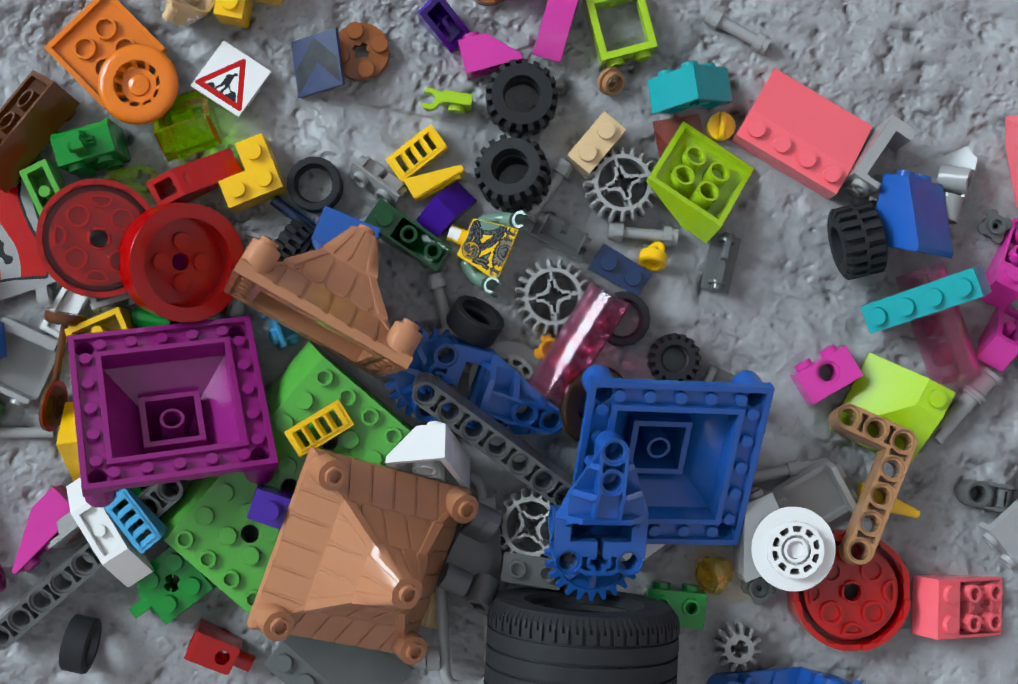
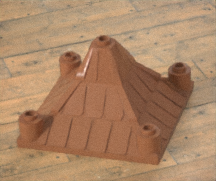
[224,224,423,378]
[246,446,479,665]

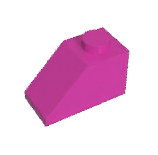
[458,32,522,80]
[976,306,1018,372]

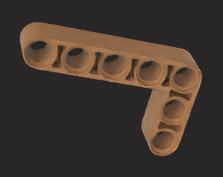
[828,404,917,565]

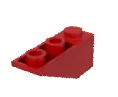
[145,148,243,205]

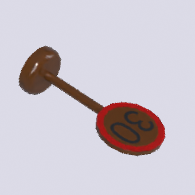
[38,310,88,432]

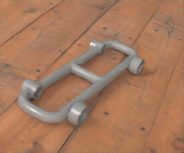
[425,472,496,684]

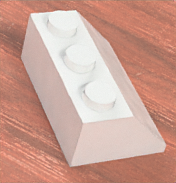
[385,421,471,490]

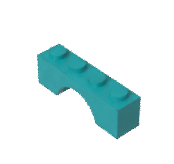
[860,264,992,334]

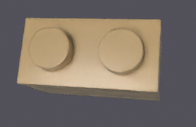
[566,111,627,179]

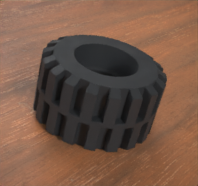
[486,58,558,137]
[474,133,552,213]
[827,201,888,280]

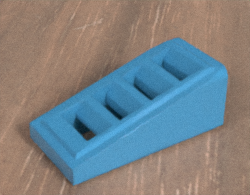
[103,488,168,554]

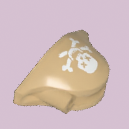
[162,0,216,27]

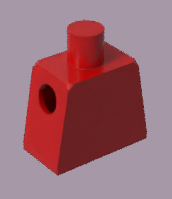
[184,618,256,675]

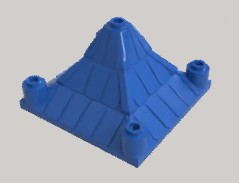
[571,364,775,545]

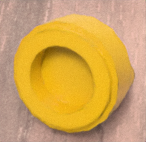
[706,111,736,142]
[638,241,668,271]

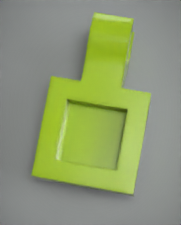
[422,87,473,114]

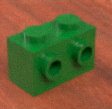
[644,580,707,630]

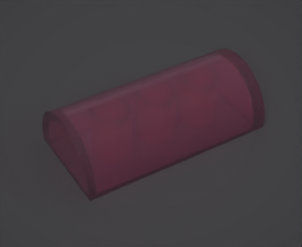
[896,262,982,385]
[528,281,631,400]

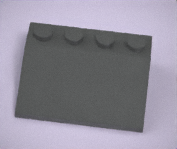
[264,635,413,684]

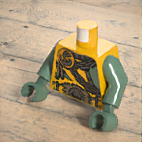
[446,211,532,298]

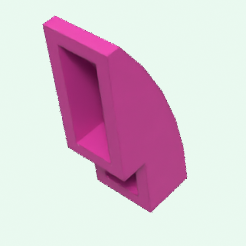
[533,0,579,62]

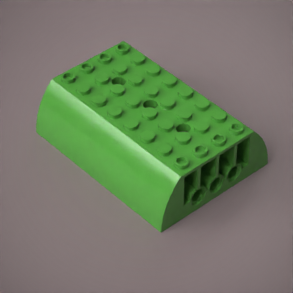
[158,340,414,615]

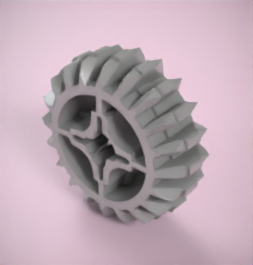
[583,146,659,223]
[514,258,592,336]
[499,488,560,559]

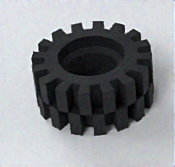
[274,216,315,262]
[647,333,702,381]

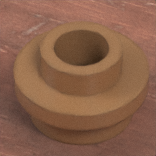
[597,67,625,95]

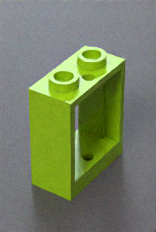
[583,0,658,68]

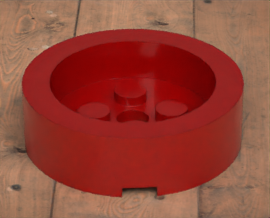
[36,179,151,298]
[119,202,244,323]
[786,529,911,651]

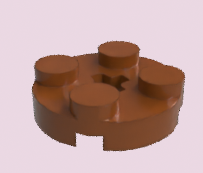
[339,22,390,82]

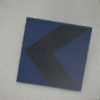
[291,27,345,98]

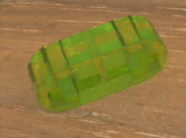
[103,165,158,194]

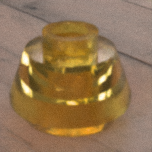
[695,556,733,595]

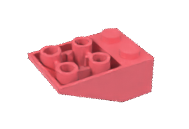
[911,574,1003,640]

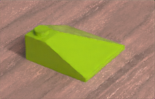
[646,121,754,243]
[829,352,956,464]

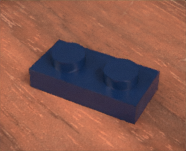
[588,243,652,296]

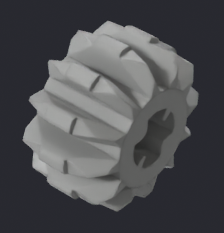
[712,621,762,672]

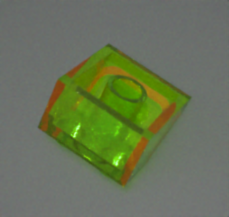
[153,89,223,162]

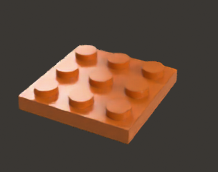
[44,0,168,110]

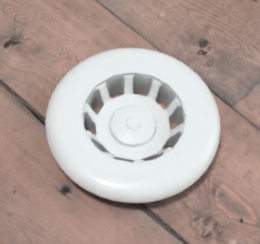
[751,507,836,591]

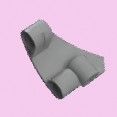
[868,146,978,225]

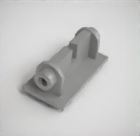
[349,155,408,208]

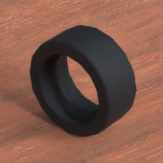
[287,157,343,213]
[594,291,651,347]
[446,295,505,347]
[59,615,102,674]

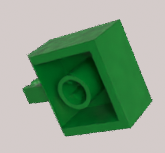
[50,118,132,179]
[129,547,217,625]

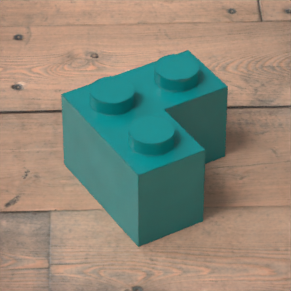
[647,61,733,115]

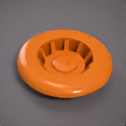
[97,44,179,125]

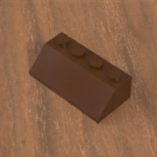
[0,70,80,193]

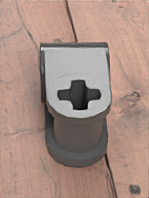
[955,479,1018,513]

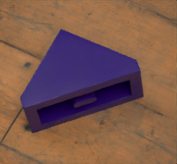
[417,0,470,53]
[416,181,477,238]

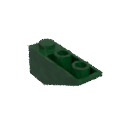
[364,198,453,272]

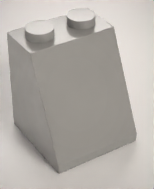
[733,486,787,583]

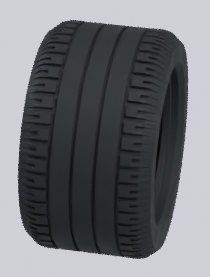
[484,587,680,684]

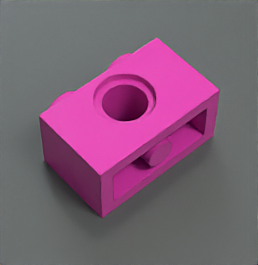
[790,344,863,405]

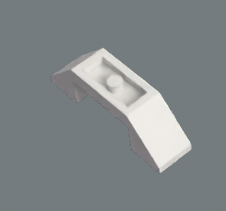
[66,478,155,587]

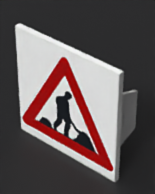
[190,41,272,117]

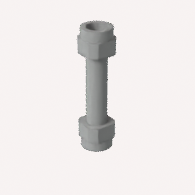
[703,7,771,54]
[524,158,574,224]
[608,221,678,247]
[426,272,458,337]

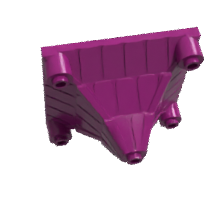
[67,316,278,508]

